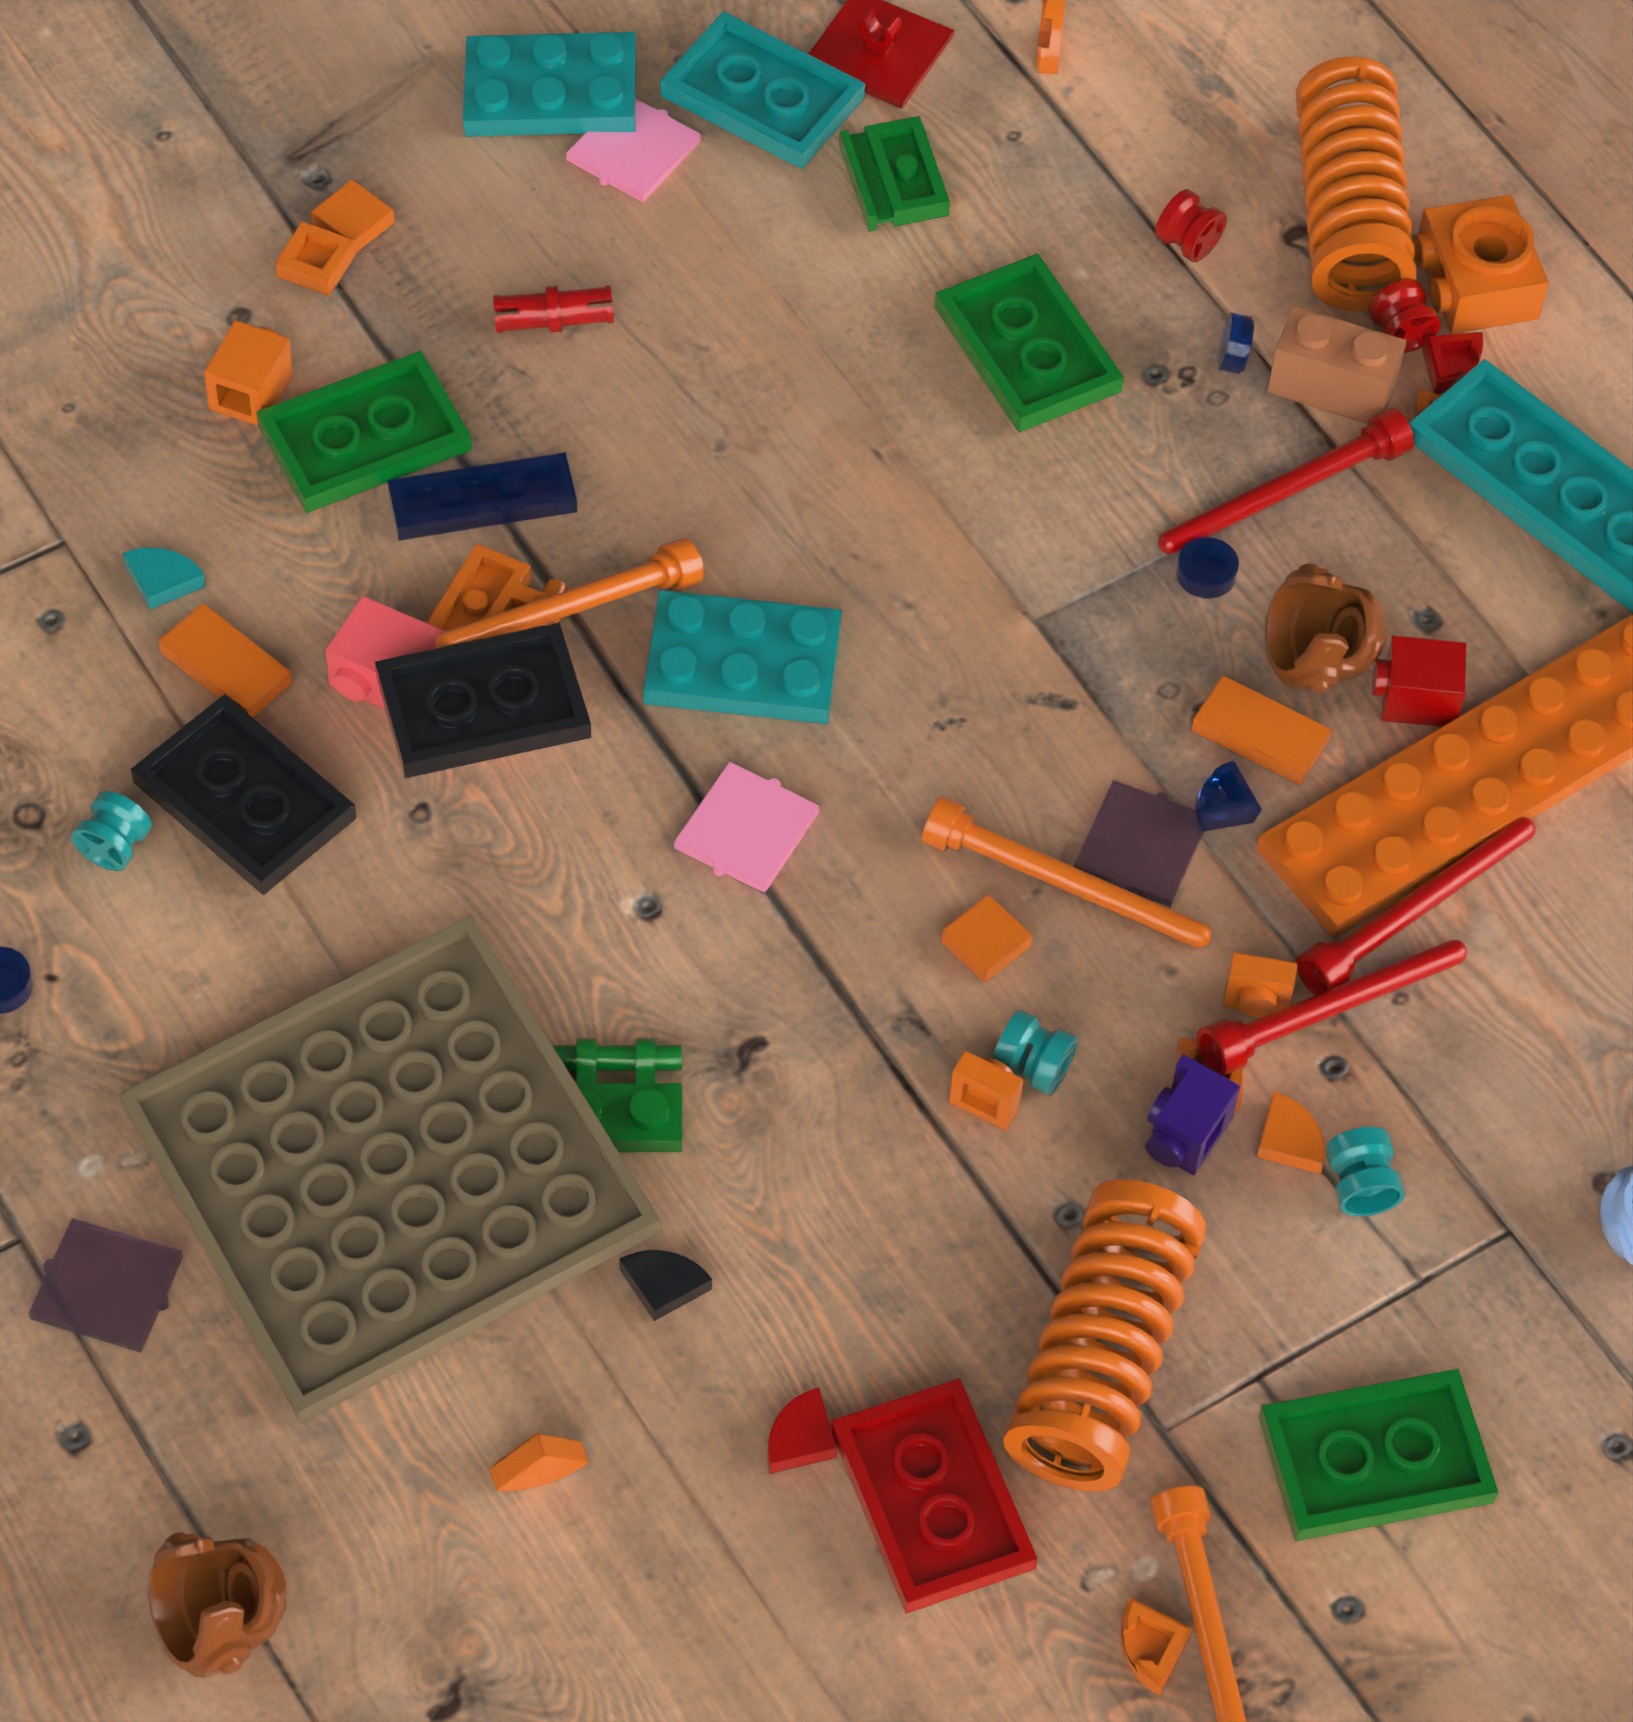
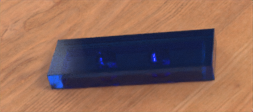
[387,452,577,541]

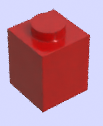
[1372,635,1466,727]

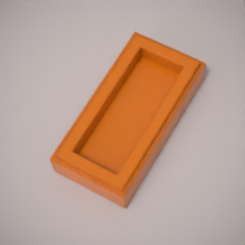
[158,603,292,718]
[1191,675,1332,785]

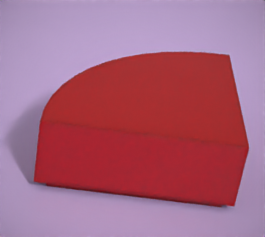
[1422,332,1483,395]
[767,1387,837,1474]

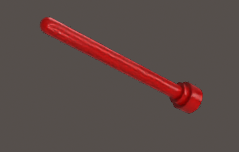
[1158,408,1414,554]
[1296,817,1536,995]
[1196,940,1467,1076]

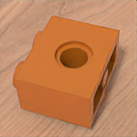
[1412,194,1549,334]

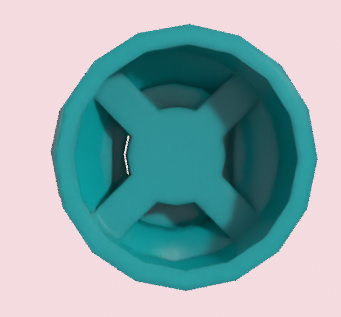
[992,1009,1079,1096]
[1325,1126,1405,1217]

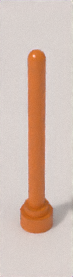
[435,538,704,649]
[921,796,1212,948]
[1150,1485,1246,1722]

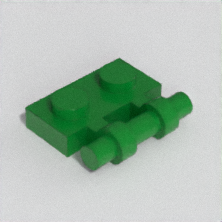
[552,1038,682,1152]

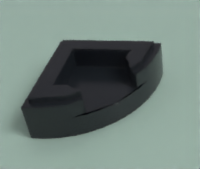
[619,1250,712,1321]

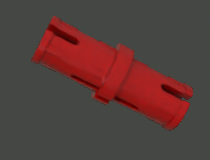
[493,285,614,333]

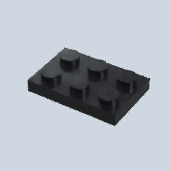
[375,622,591,778]
[131,694,356,895]

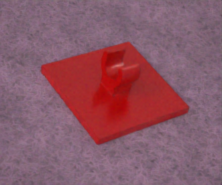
[809,0,954,109]

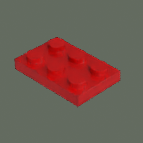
[831,1378,1038,1614]

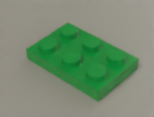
[934,253,1124,433]
[256,350,472,513]
[1258,1368,1498,1542]

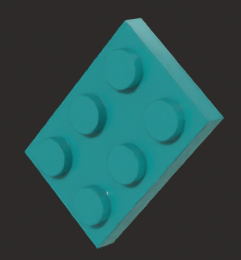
[660,11,865,170]
[463,32,637,137]
[643,590,842,724]

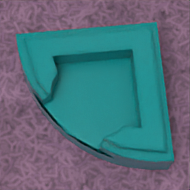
[122,548,206,610]

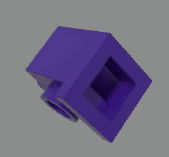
[1145,1054,1240,1176]

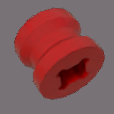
[1155,189,1227,262]
[1368,279,1441,354]

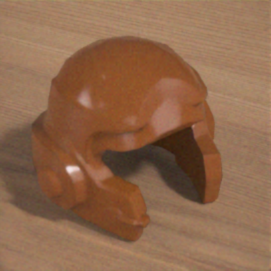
[1265,563,1386,694]
[148,1532,287,1678]

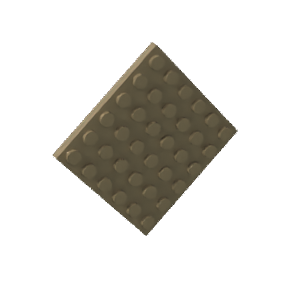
[118,915,662,1424]

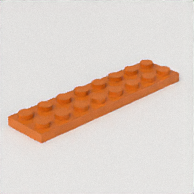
[1256,614,1633,939]

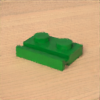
[839,116,950,232]

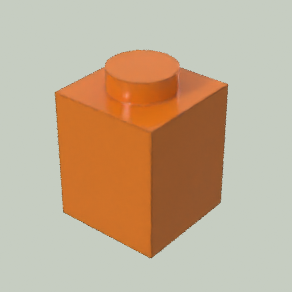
[204,320,293,426]

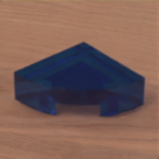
[1195,761,1262,832]

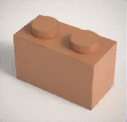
[1267,305,1407,424]

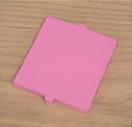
[566,99,701,203]
[674,762,820,893]

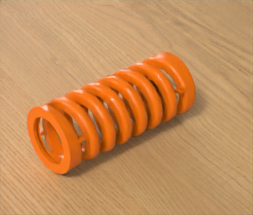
[1296,56,1416,312]
[1003,1179,1207,1492]

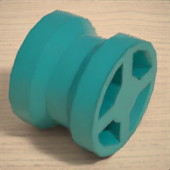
[71,791,152,871]

